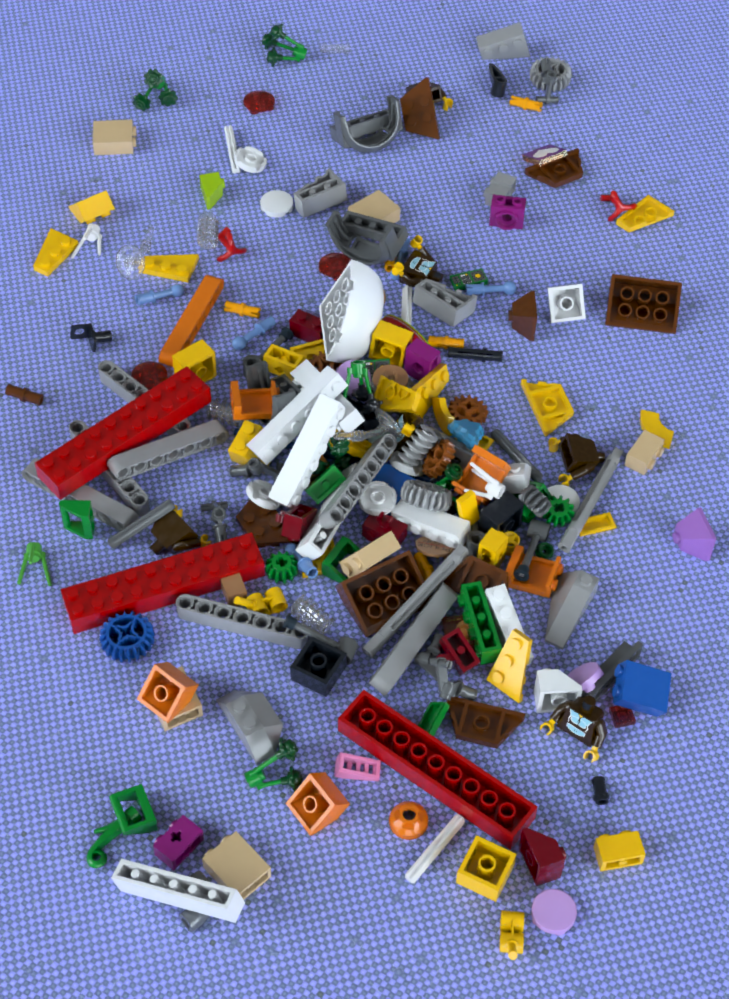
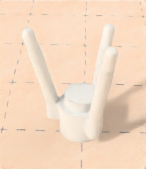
[71,223,102,259]
[464,462,506,500]

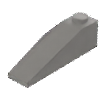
[544,570,599,650]

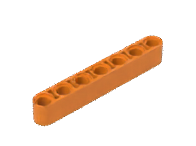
[159,275,224,367]

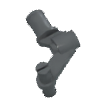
[536,58,559,104]
[230,458,284,485]
[200,501,228,543]
[415,633,444,682]
[429,657,477,701]

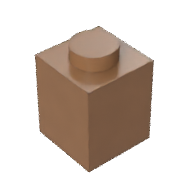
[221,573,247,607]

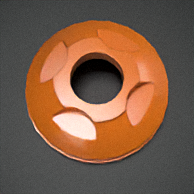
[389,801,429,840]

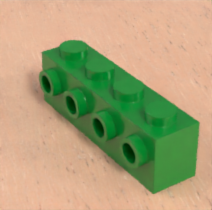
[457,581,502,665]

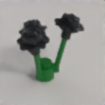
[343,360,383,412]

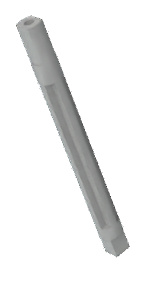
[558,447,623,553]
[362,544,469,658]

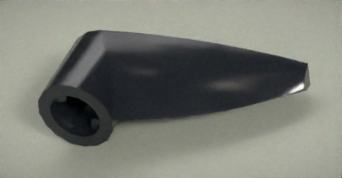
[489,63,507,98]

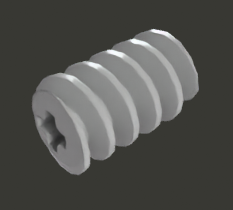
[397,424,438,466]

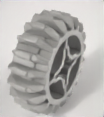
[529,57,572,93]
[400,479,453,512]

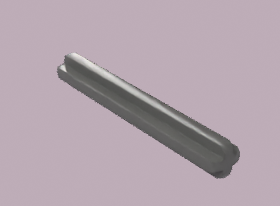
[491,429,543,482]
[107,499,175,549]

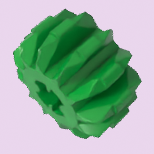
[542,495,575,528]
[265,551,298,585]

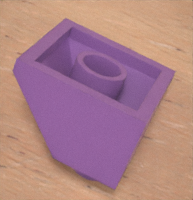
[672,507,717,561]

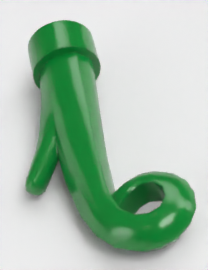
[86,806,142,868]

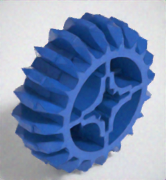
[99,610,155,663]

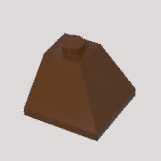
[508,291,537,341]

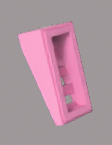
[334,752,381,782]

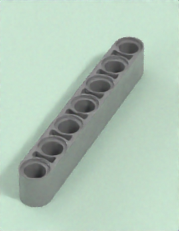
[98,360,191,435]
[107,419,229,481]
[69,420,150,517]
[319,434,397,530]
[21,458,139,531]
[368,582,459,696]
[176,594,310,650]

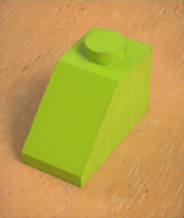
[199,172,225,210]

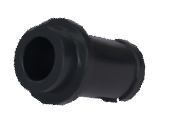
[591,776,610,805]

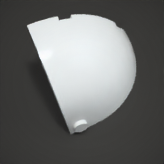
[319,259,384,363]

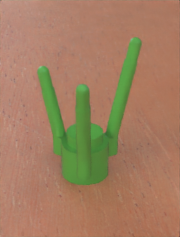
[17,542,52,586]

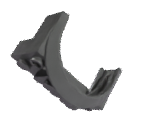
[330,95,403,153]
[325,210,409,265]
[246,361,301,426]

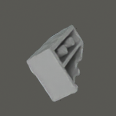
[476,22,530,60]
[294,168,347,218]
[412,278,478,327]

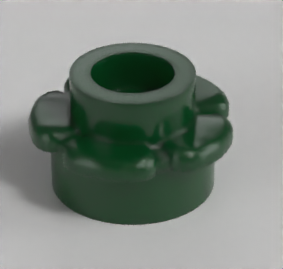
[535,542,554,560]

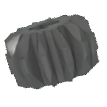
[519,485,552,517]

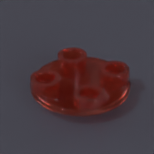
[243,90,275,115]
[319,253,351,281]
[131,361,168,390]

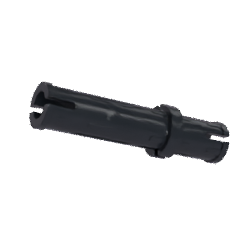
[448,346,503,362]

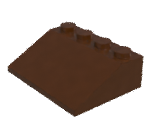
[605,274,682,334]
[335,550,432,637]

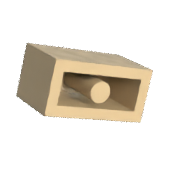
[624,430,665,475]

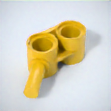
[234,587,288,615]
[499,910,524,960]

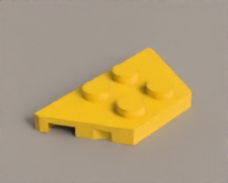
[520,379,574,436]

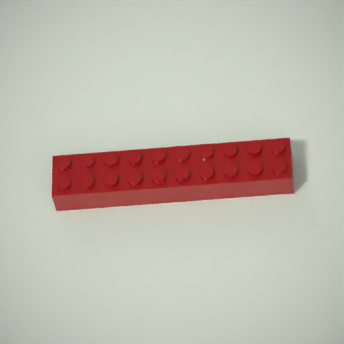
[35,366,211,500]
[60,532,265,634]
[338,690,538,850]

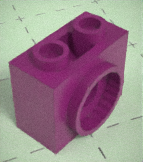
[489,194,526,230]
[403,338,441,381]

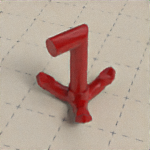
[600,190,637,222]
[217,226,247,262]

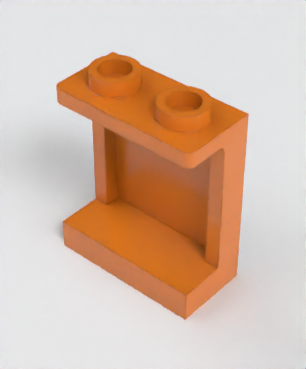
[230,381,280,420]
[451,444,511,506]
[506,545,564,598]

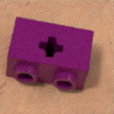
[153,815,204,871]

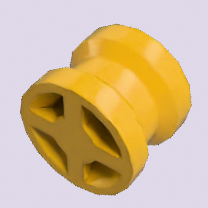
[504,531,520,556]

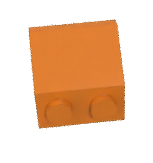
[137,662,199,723]
[285,772,350,836]

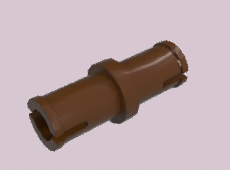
[5,384,44,406]

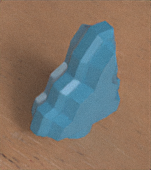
[447,419,485,450]

